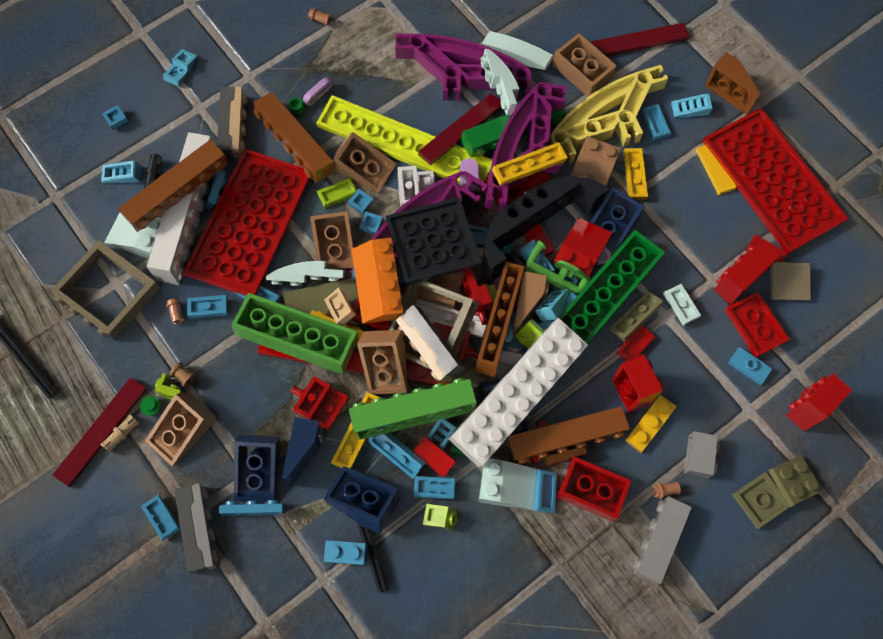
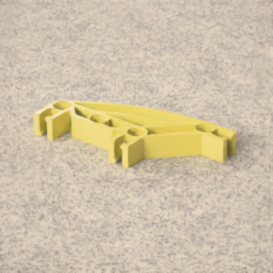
[549,65,668,166]

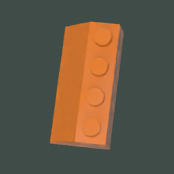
[351,238,403,324]

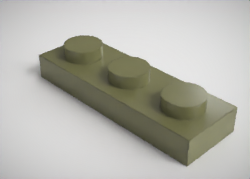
[610,291,663,342]

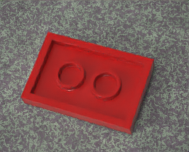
[724,292,790,358]

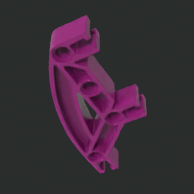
[395,33,531,101]
[485,83,567,210]
[350,171,488,273]

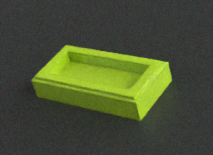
[317,178,357,209]

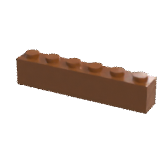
[253,92,334,183]
[118,140,228,232]
[475,262,525,377]
[506,406,630,465]

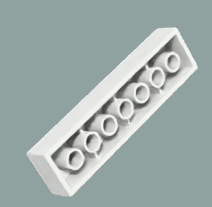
[147,132,214,285]
[449,318,588,467]

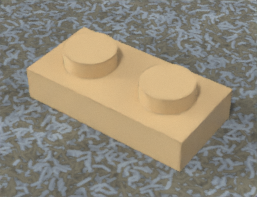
[324,288,356,326]

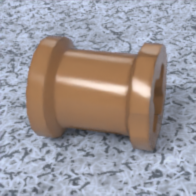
[169,362,197,388]

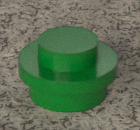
[287,98,305,115]
[140,396,161,416]

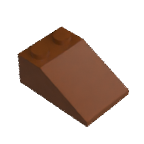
[704,52,760,115]

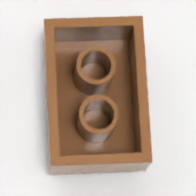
[552,33,617,97]

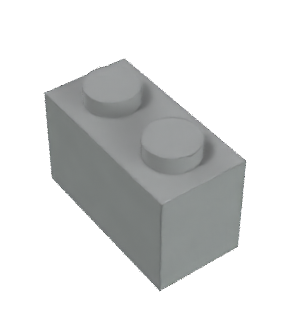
[684,431,720,479]

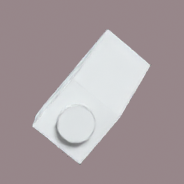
[398,166,419,207]

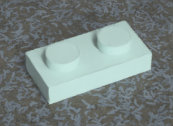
[664,284,701,326]

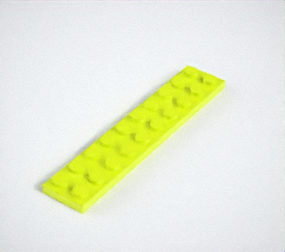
[316,95,492,192]

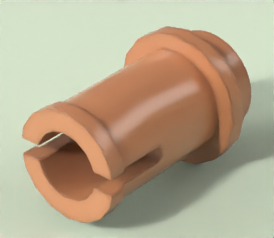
[308,8,331,25]
[166,298,185,324]
[653,482,681,499]

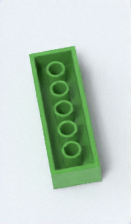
[231,293,358,374]
[349,378,476,441]

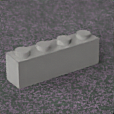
[633,496,692,585]

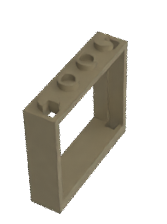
[51,240,160,340]
[389,281,479,369]

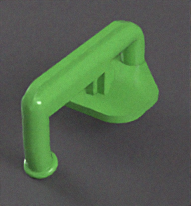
[525,241,591,294]

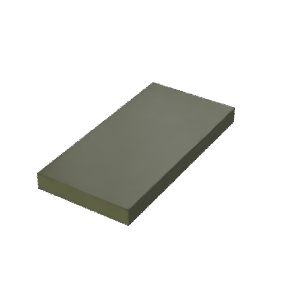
[283,278,358,315]

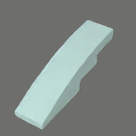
[482,31,553,70]

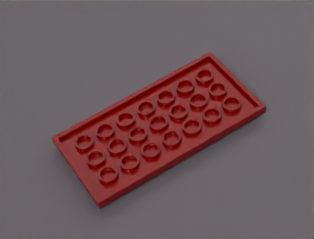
[702,108,848,255]
[183,149,311,296]

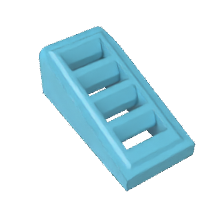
[671,94,712,118]
[101,160,142,183]
[535,289,569,321]
[428,419,458,450]

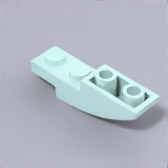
[481,49,519,116]
[266,261,345,286]

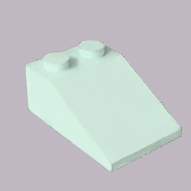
[104,213,162,259]
[479,459,539,511]

